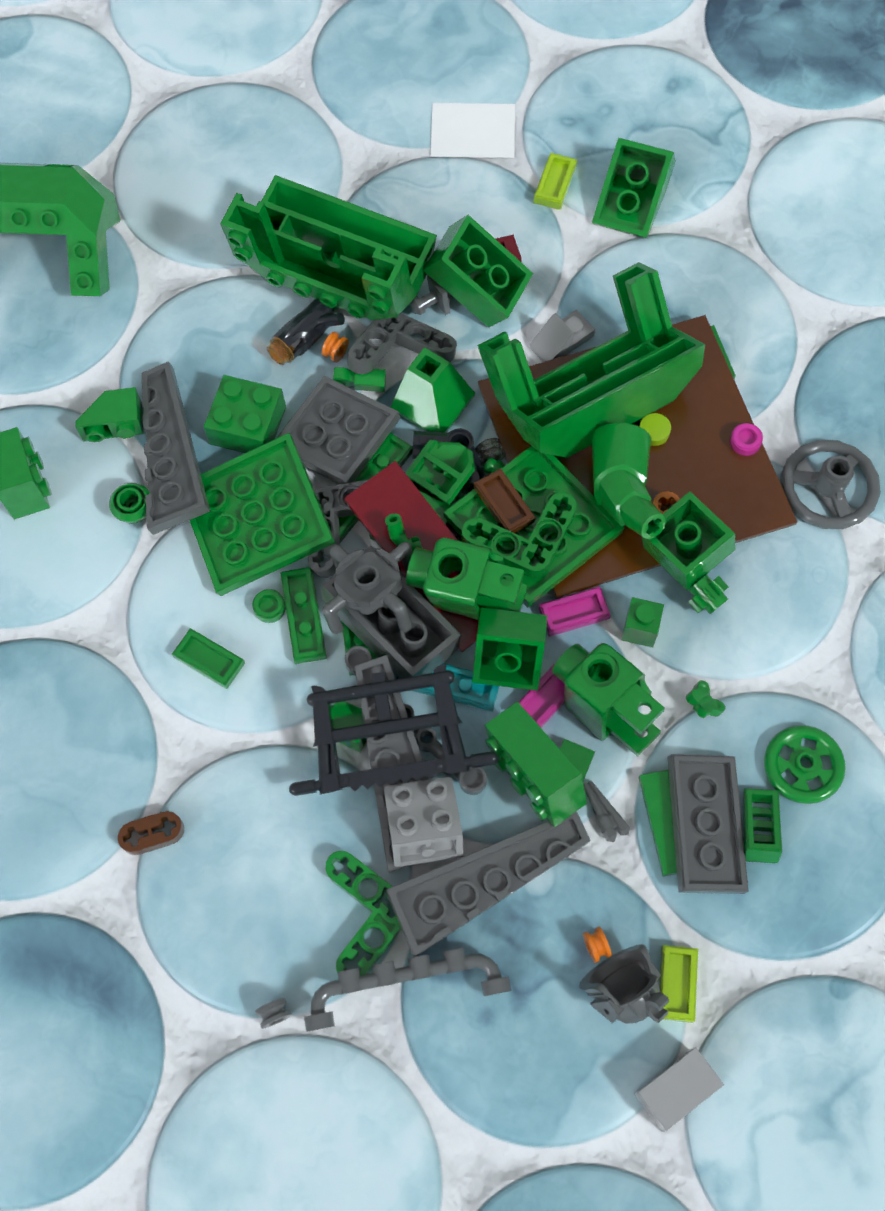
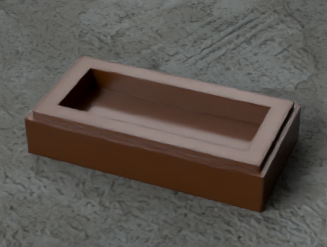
[473,468,536,533]

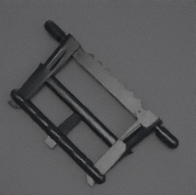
[289,664,499,796]

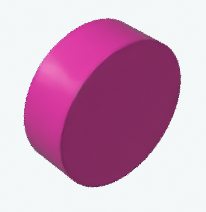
[730,423,763,456]

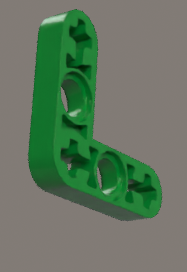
[461,492,577,578]
[325,851,402,975]

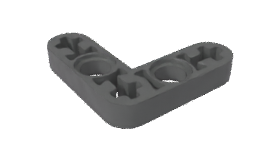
[347,313,457,374]
[308,480,368,578]

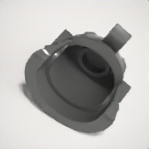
[579,944,669,1024]

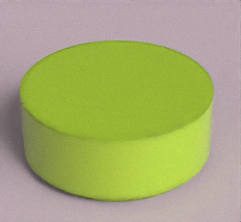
[640,413,671,446]

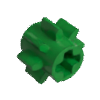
[688,575,729,614]

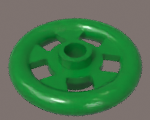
[764,725,846,804]

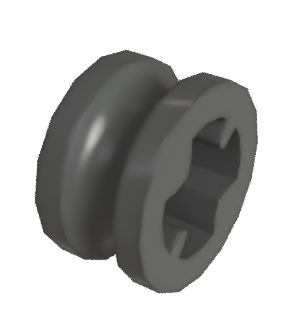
[255,998,292,1029]

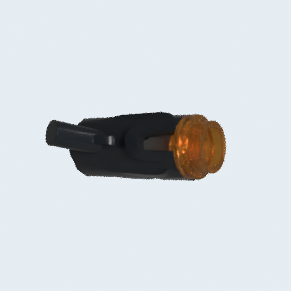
[267,299,345,366]

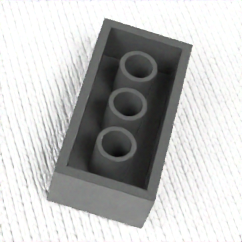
[322,546,461,691]

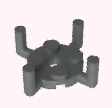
[322,542,413,634]

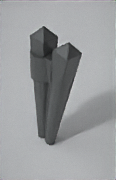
[583,780,630,842]

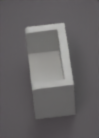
[634,1047,724,1132]

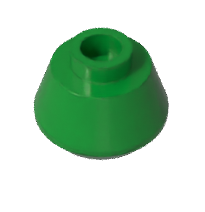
[109,483,150,524]

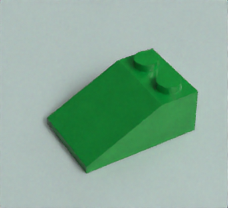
[592,138,676,238]

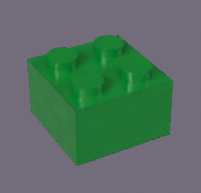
[204,375,286,453]
[0,427,52,520]
[642,491,736,591]
[472,607,547,691]

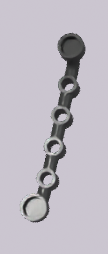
[345,646,487,795]
[304,948,512,1032]

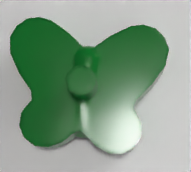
[686,680,726,718]

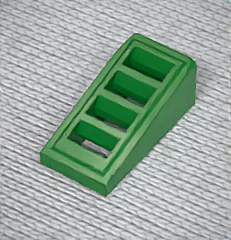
[743,788,782,863]

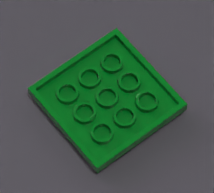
[190,433,336,596]
[443,446,624,608]

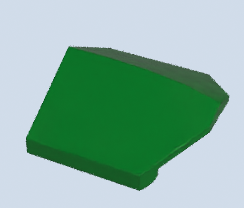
[406,440,475,505]

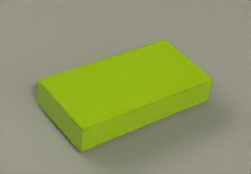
[533,152,577,210]
[659,945,698,1023]

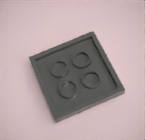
[277,376,401,484]

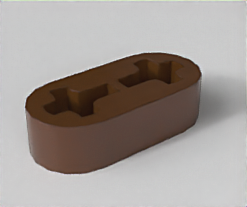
[118,811,184,855]

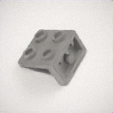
[384,777,463,867]

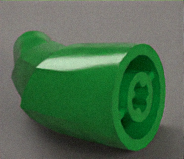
[592,423,666,539]

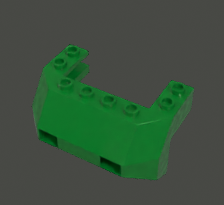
[0,163,120,297]
[220,175,437,320]
[477,262,705,458]

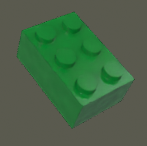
[423,215,533,327]
[485,701,587,828]

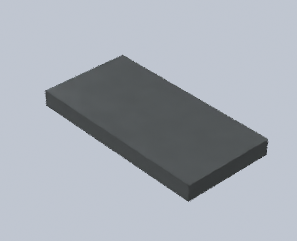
[667,754,749,894]

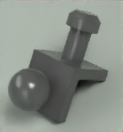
[410,274,452,315]

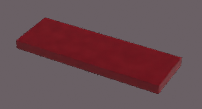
[344,461,479,652]

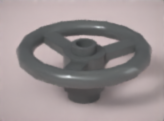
[781,440,881,529]

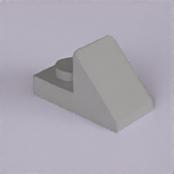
[530,310,595,362]

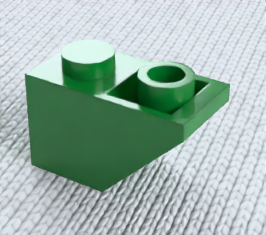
[75,387,144,442]

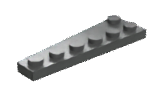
[141,361,210,535]
[355,655,430,872]

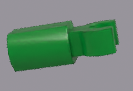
[333,367,386,392]

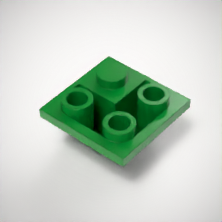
[391,347,475,433]

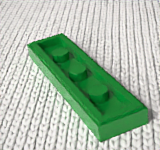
[323,433,413,543]

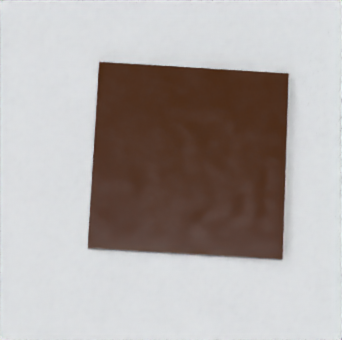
[478,315,797,598]

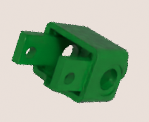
[406,538,528,620]
[552,643,665,757]

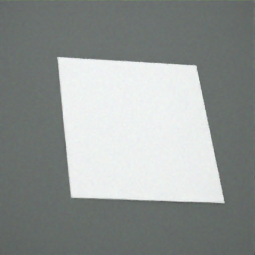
[430,103,515,158]

